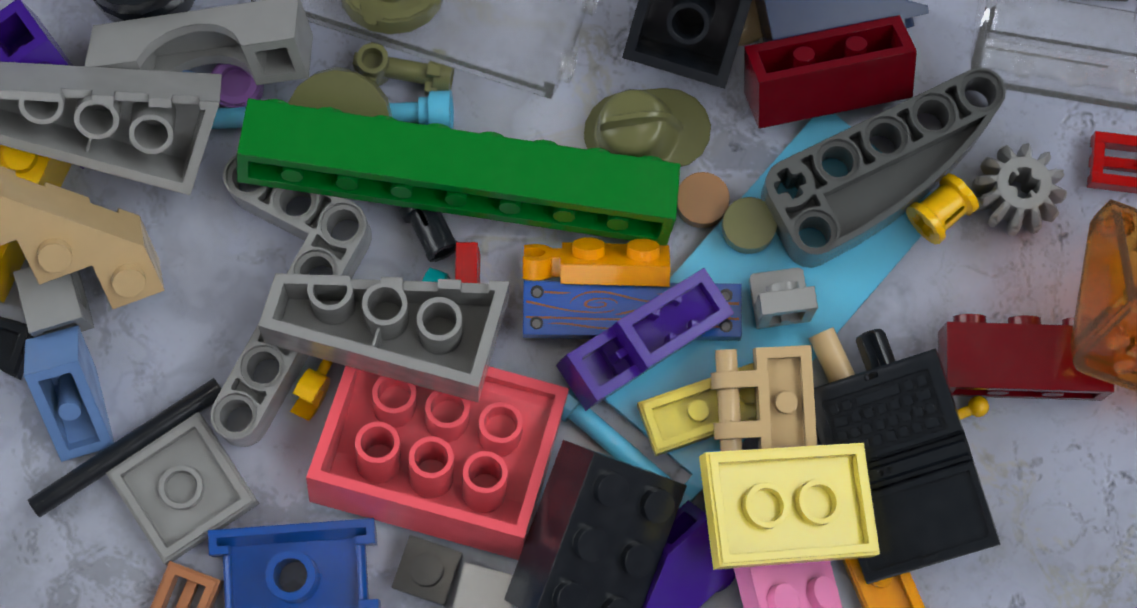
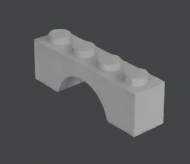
[85,0,313,85]

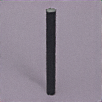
[28,378,221,518]

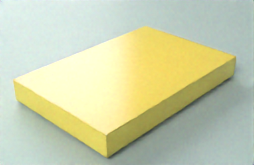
[699,443,880,570]

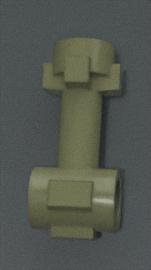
[352,42,455,96]

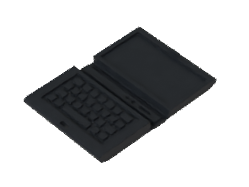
[814,348,1001,584]

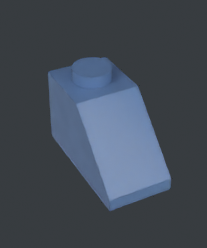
[24,325,114,462]

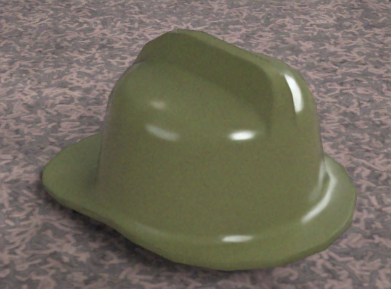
[584,88,711,167]

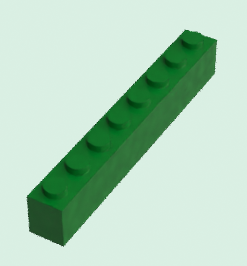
[237,98,680,246]

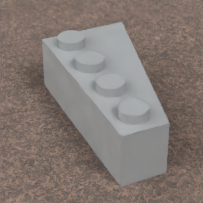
[0,62,222,195]
[258,273,510,402]

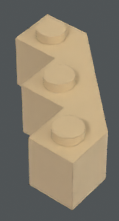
[0,166,165,309]

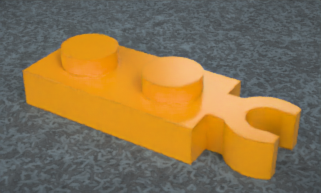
[523,237,670,287]

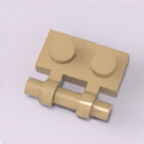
[711,345,817,451]

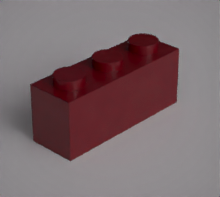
[744,15,917,129]
[938,314,1114,401]

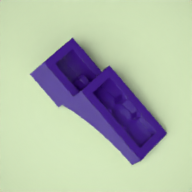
[556,268,734,411]

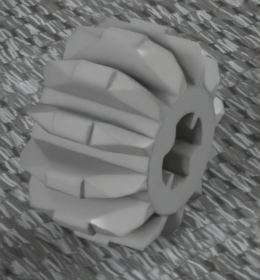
[972,143,1067,236]

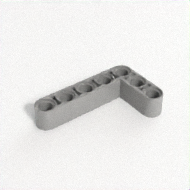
[210,155,372,447]

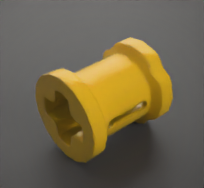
[906,173,979,245]

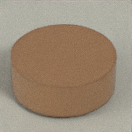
[677,172,730,228]

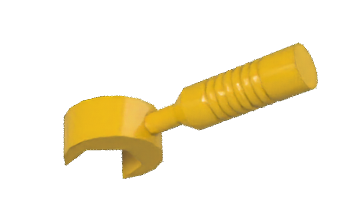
[290,360,334,421]

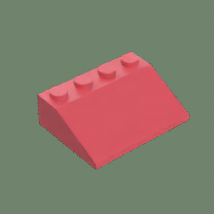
[306,366,569,560]

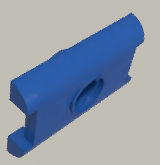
[208,518,381,608]

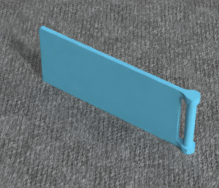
[561,113,931,508]

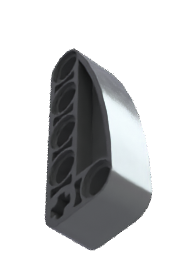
[761,67,1006,268]

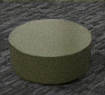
[722,197,777,254]

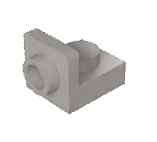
[749,268,818,329]

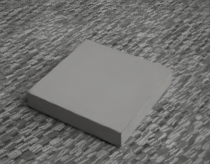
[106,412,260,565]

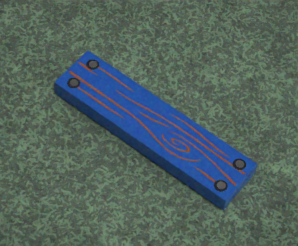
[523,281,742,341]

